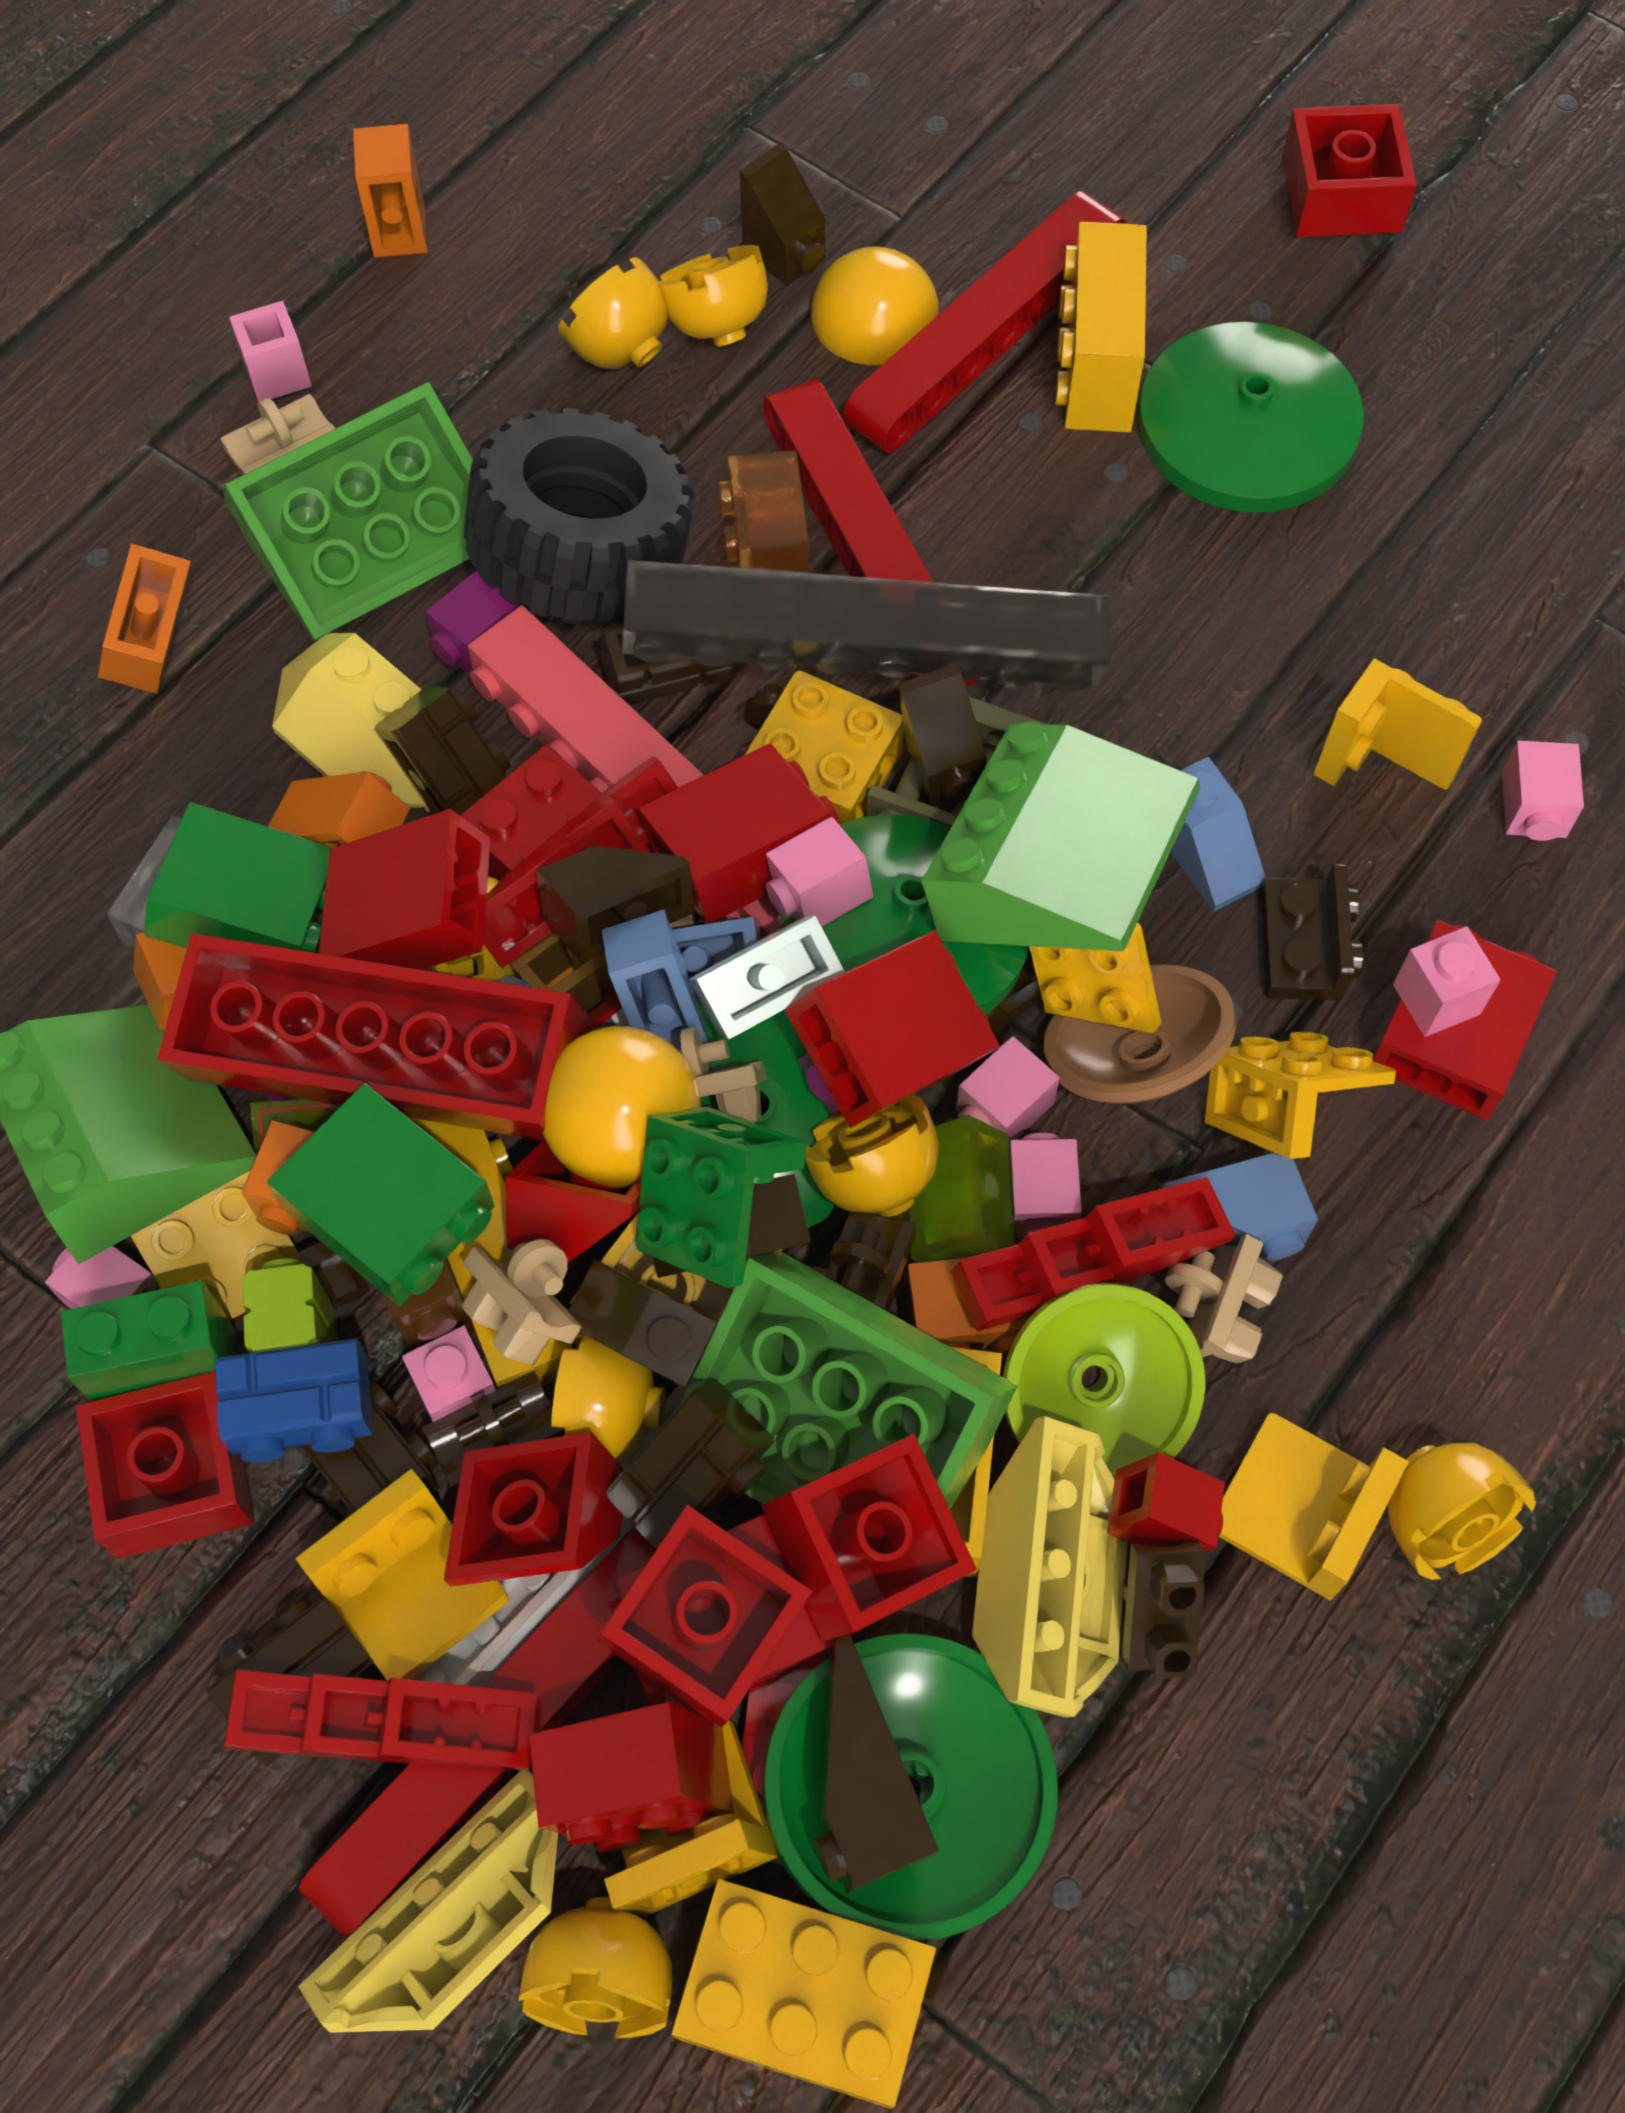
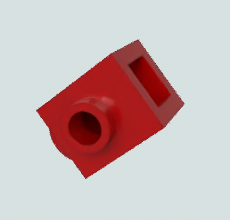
[1107,1452,1225,1551]

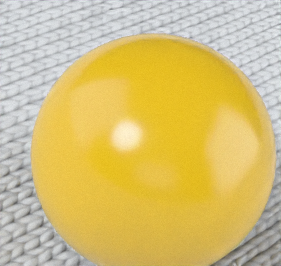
[810,246,940,365]
[543,1026,702,1188]

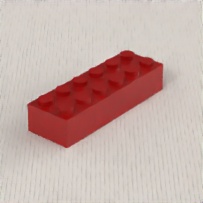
[157,933,589,1141]

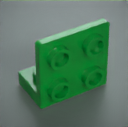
[636,1107,807,1288]

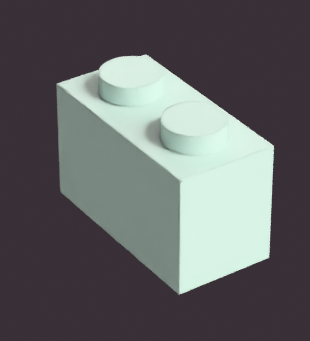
[689,916,845,1039]

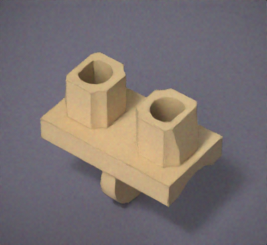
[220,394,335,475]
[678,1026,767,1123]
[1165,1234,1283,1364]
[461,1239,582,1365]

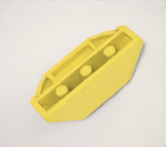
[272,633,431,812]
[972,1416,1128,1718]
[298,1770,558,2032]

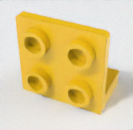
[1313,658,1482,790]
[744,671,904,824]
[1029,923,1162,1033]
[1205,1032,1396,1159]
[131,1170,302,1320]
[1219,1413,1409,1601]
[295,1468,509,1681]
[604,1719,778,1916]

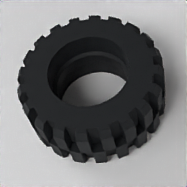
[464,408,695,625]

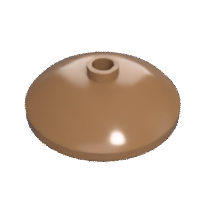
[1044,965,1237,1104]

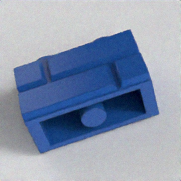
[215,1339,374,1462]

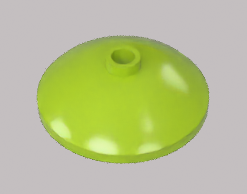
[1003,1283,1205,1480]

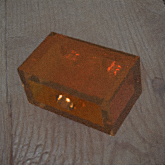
[719,450,809,584]

